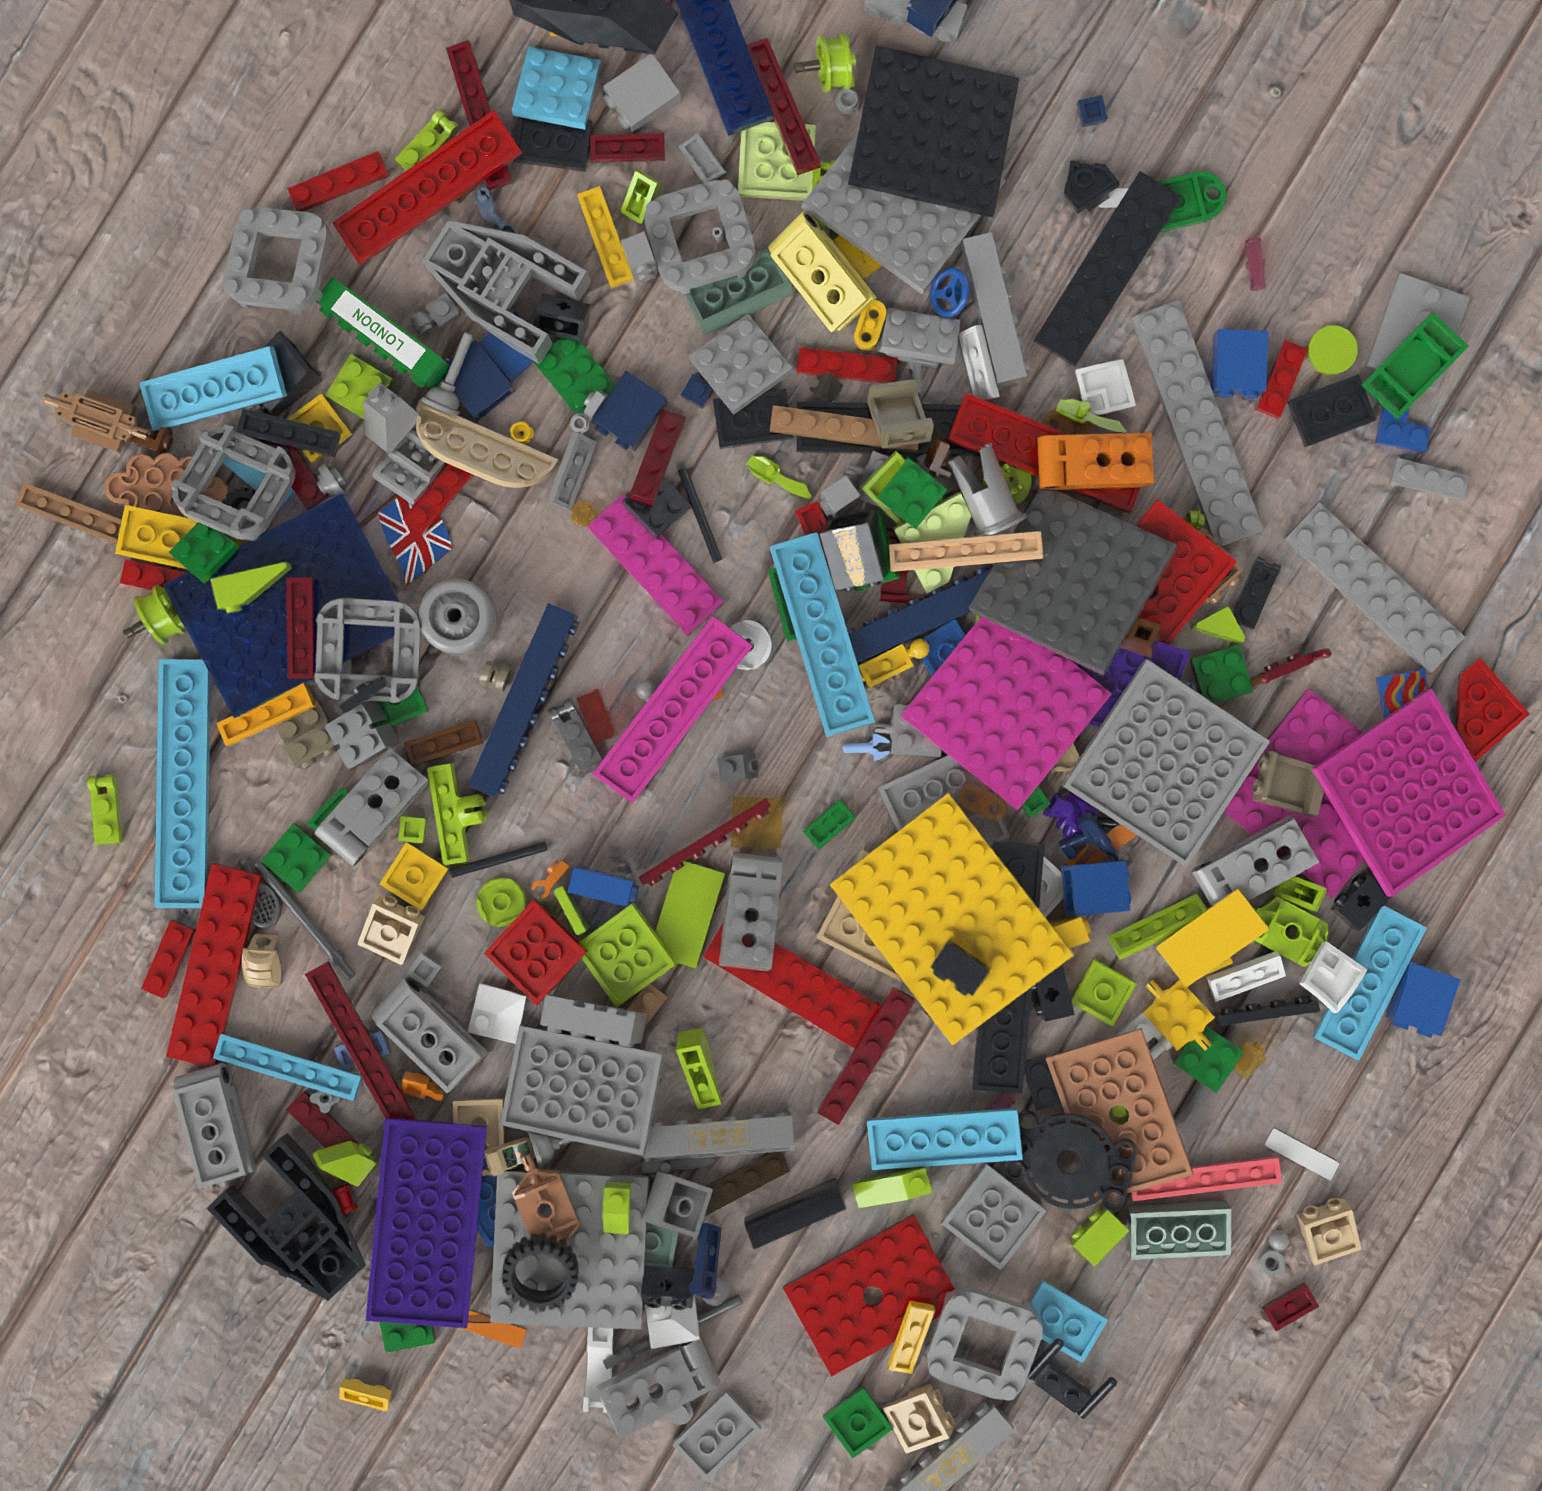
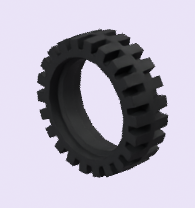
[502,1233,579,1312]

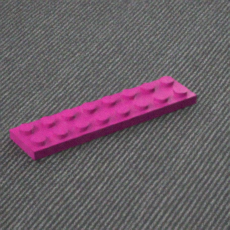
[593,615,753,803]

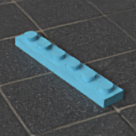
[213,1034,363,1101]

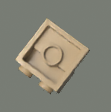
[357,895,425,965]
[1297,1198,1362,1266]
[883,1384,955,1454]

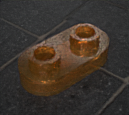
[1042,409,1092,435]
[958,785,1007,821]

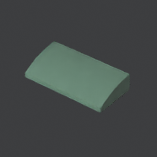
[685,248,793,335]
[1127,1200,1231,1260]

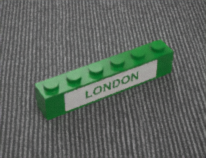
[316,277,450,389]

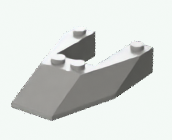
[422,221,591,364]

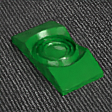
[1361,312,1469,419]

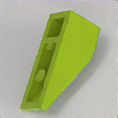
[211,562,292,613]
[676,1028,722,1109]
[852,1167,932,1208]

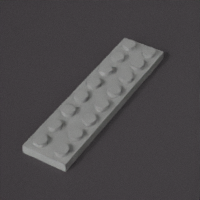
[1284,502,1465,674]

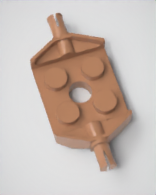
[512,1154,581,1247]

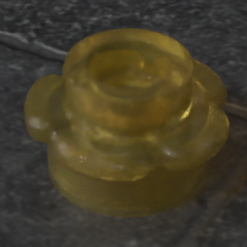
[571,502,595,527]

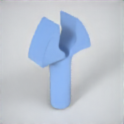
[843,734,890,761]

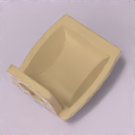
[242,934,282,988]

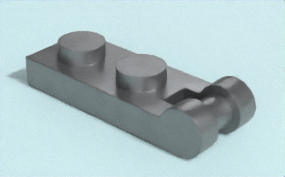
[548,698,603,771]

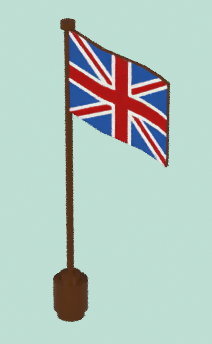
[245,494,452,621]

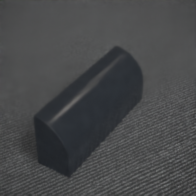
[744,1178,847,1250]

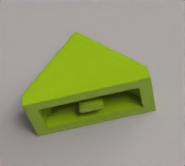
[620,169,661,224]
[1191,606,1245,644]
[1273,876,1327,912]

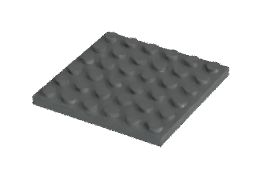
[969,489,1177,676]

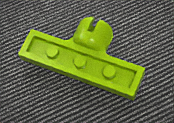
[427,763,487,866]

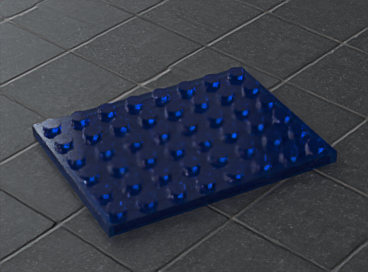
[163,493,400,719]

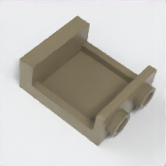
[867,379,934,449]
[1252,751,1324,816]

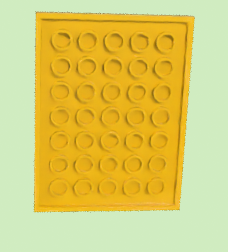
[830,793,1074,1046]

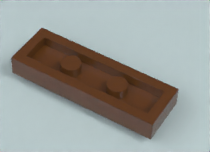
[404,720,483,766]

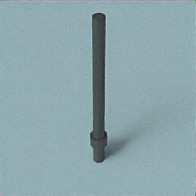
[254,861,356,981]
[603,1294,743,1369]

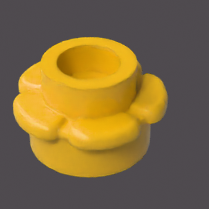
[510,421,534,445]

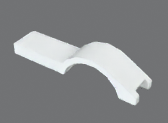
[583,1327,614,1413]

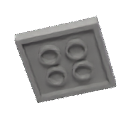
[689,314,793,415]
[941,1163,1047,1270]

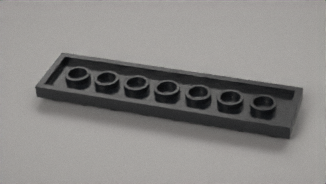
[1033,171,1182,367]
[796,402,981,456]

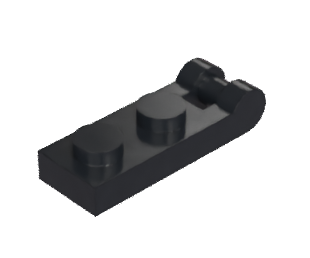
[1232,556,1281,630]

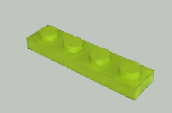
[1108,894,1207,960]

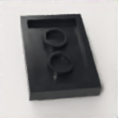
[513,117,593,172]
[1287,374,1377,448]
[713,389,793,449]

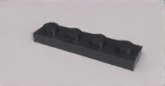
[237,409,341,458]
[1214,996,1320,1026]

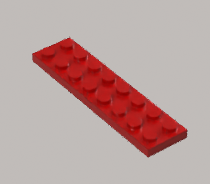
[332,110,523,266]
[947,393,1140,513]
[166,863,263,1067]
[703,924,881,1049]

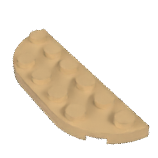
[415,400,558,488]

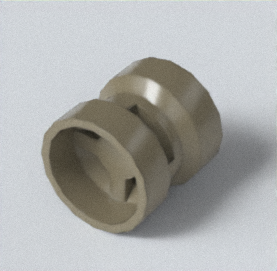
[479,660,511,691]

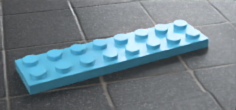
[769,532,875,737]

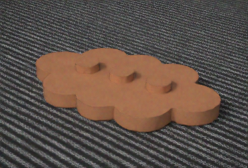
[104,453,230,519]

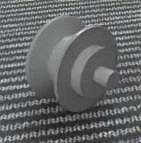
[703,1277,729,1306]

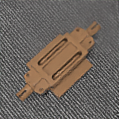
[42,389,150,453]

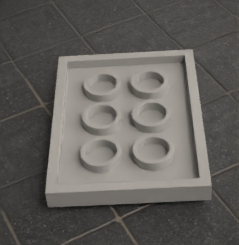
[1365,273,1470,392]

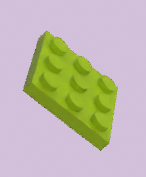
[580,903,677,1008]

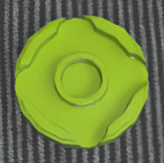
[1307,325,1358,376]
[476,877,527,927]

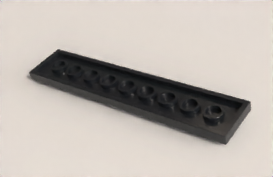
[972,841,1045,1094]

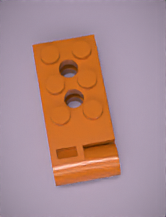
[1038,433,1154,490]

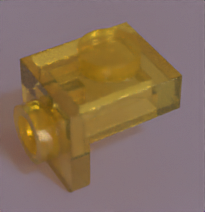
[1234,1041,1267,1080]

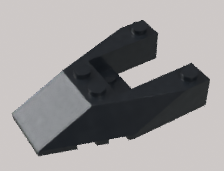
[509,0,678,55]
[206,1133,366,1301]

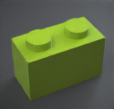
[1069,1205,1129,1267]

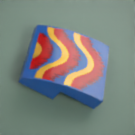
[1376,669,1428,719]

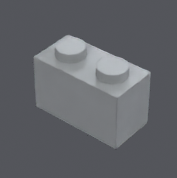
[621,232,657,282]
[819,475,860,518]

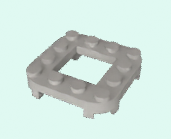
[644,180,756,294]
[223,207,334,314]
[171,425,296,541]
[314,598,421,703]
[927,1283,1042,1401]

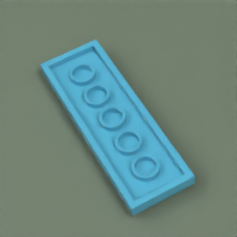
[139,346,287,431]
[1312,906,1427,1061]
[867,1108,1023,1170]

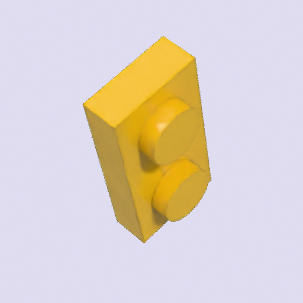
[339,1378,392,1412]

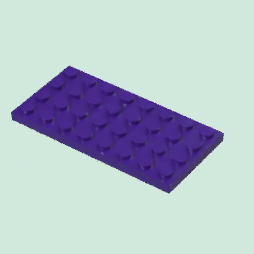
[365,1117,487,1328]

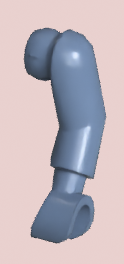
[476,187,515,233]

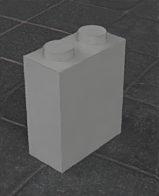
[603,54,681,134]

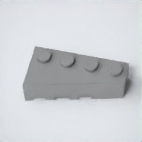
[540,995,647,1048]

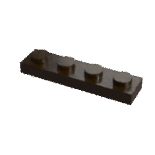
[704,1151,790,1217]

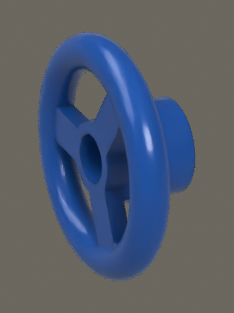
[930,267,970,318]

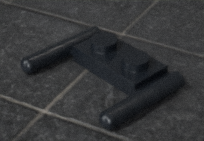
[1027,1338,1117,1419]

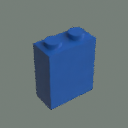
[1211,329,1268,399]
[1061,861,1131,916]
[568,866,639,906]
[1386,962,1461,1038]

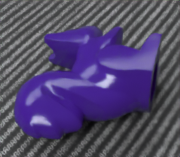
[1043,792,1100,838]

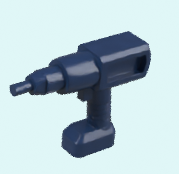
[1059,812,1119,861]

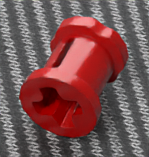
[332,1183,358,1214]

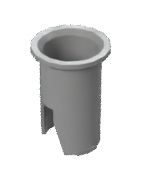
[948,443,1027,537]

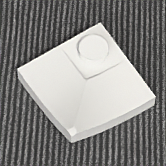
[1075,359,1136,416]
[1299,941,1367,1013]
[468,983,527,1044]
[645,1295,700,1349]

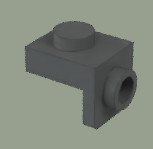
[717,753,759,783]

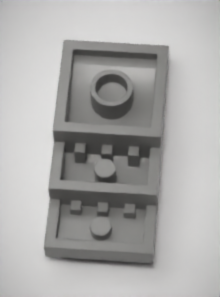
[373,415,467,505]

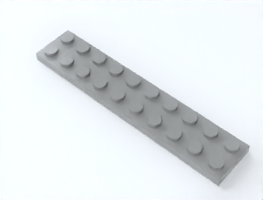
[1131,300,1264,546]

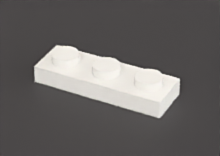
[958,325,1000,402]
[1207,951,1286,1002]

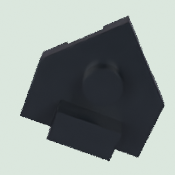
[1064,161,1119,214]

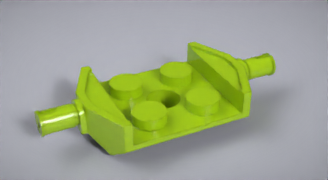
[1252,896,1329,967]

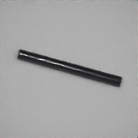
[678,468,723,563]
[449,841,548,878]

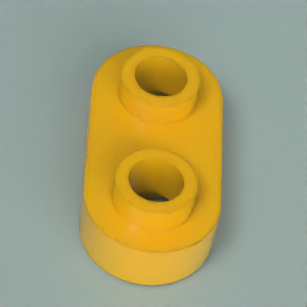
[854,300,886,350]

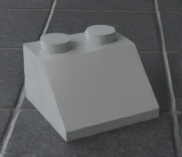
[364,383,422,454]
[642,1171,713,1238]

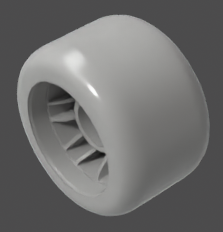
[418,578,498,655]

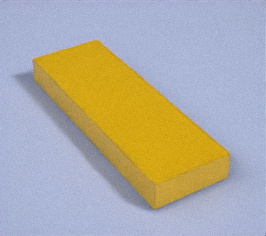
[887,1301,935,1374]

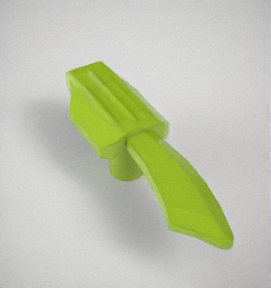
[1056,399,1127,434]
[746,455,812,499]

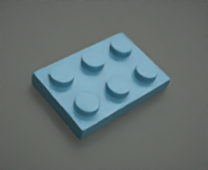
[1029,1279,1108,1363]

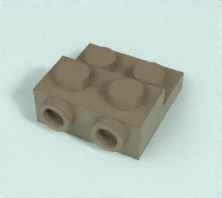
[275,700,340,769]

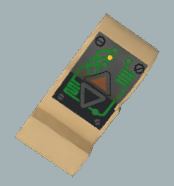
[484,1137,535,1176]

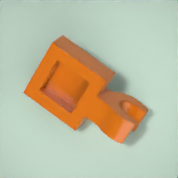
[531,859,572,899]
[401,1071,444,1101]

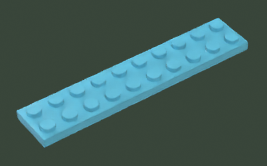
[155,659,211,908]

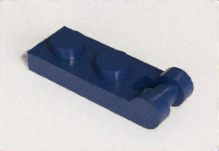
[689,1223,722,1299]

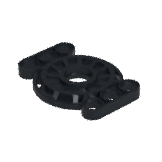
[1003,1110,1137,1212]

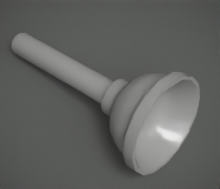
[421,332,473,416]
[527,1131,573,1169]

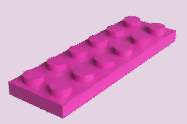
[587,493,724,636]

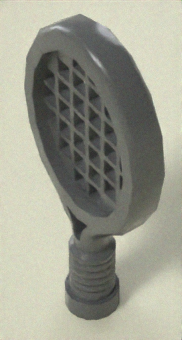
[238,857,282,928]

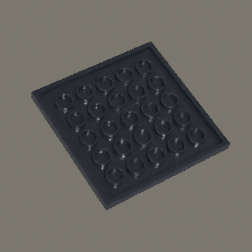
[848,45,1020,218]

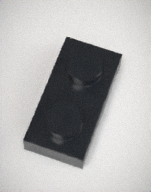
[1024,1055,1060,1111]

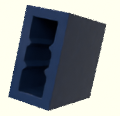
[443,340,516,422]
[592,371,668,452]

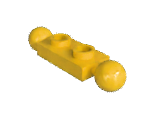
[858,639,929,688]

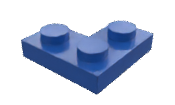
[1375,406,1431,453]

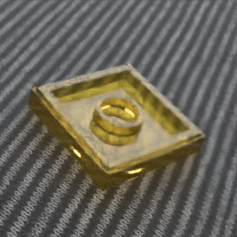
[731,797,782,848]

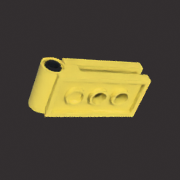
[768,211,877,332]

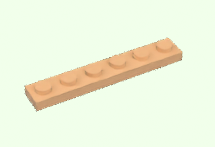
[889,531,1043,572]

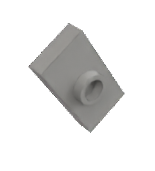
[678,133,726,183]

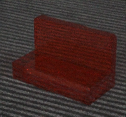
[576,688,618,744]

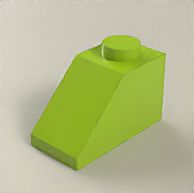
[313,1141,377,1187]
[603,1181,632,1234]

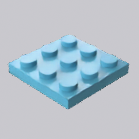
[512,46,601,129]

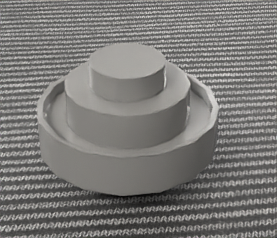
[316,463,347,498]

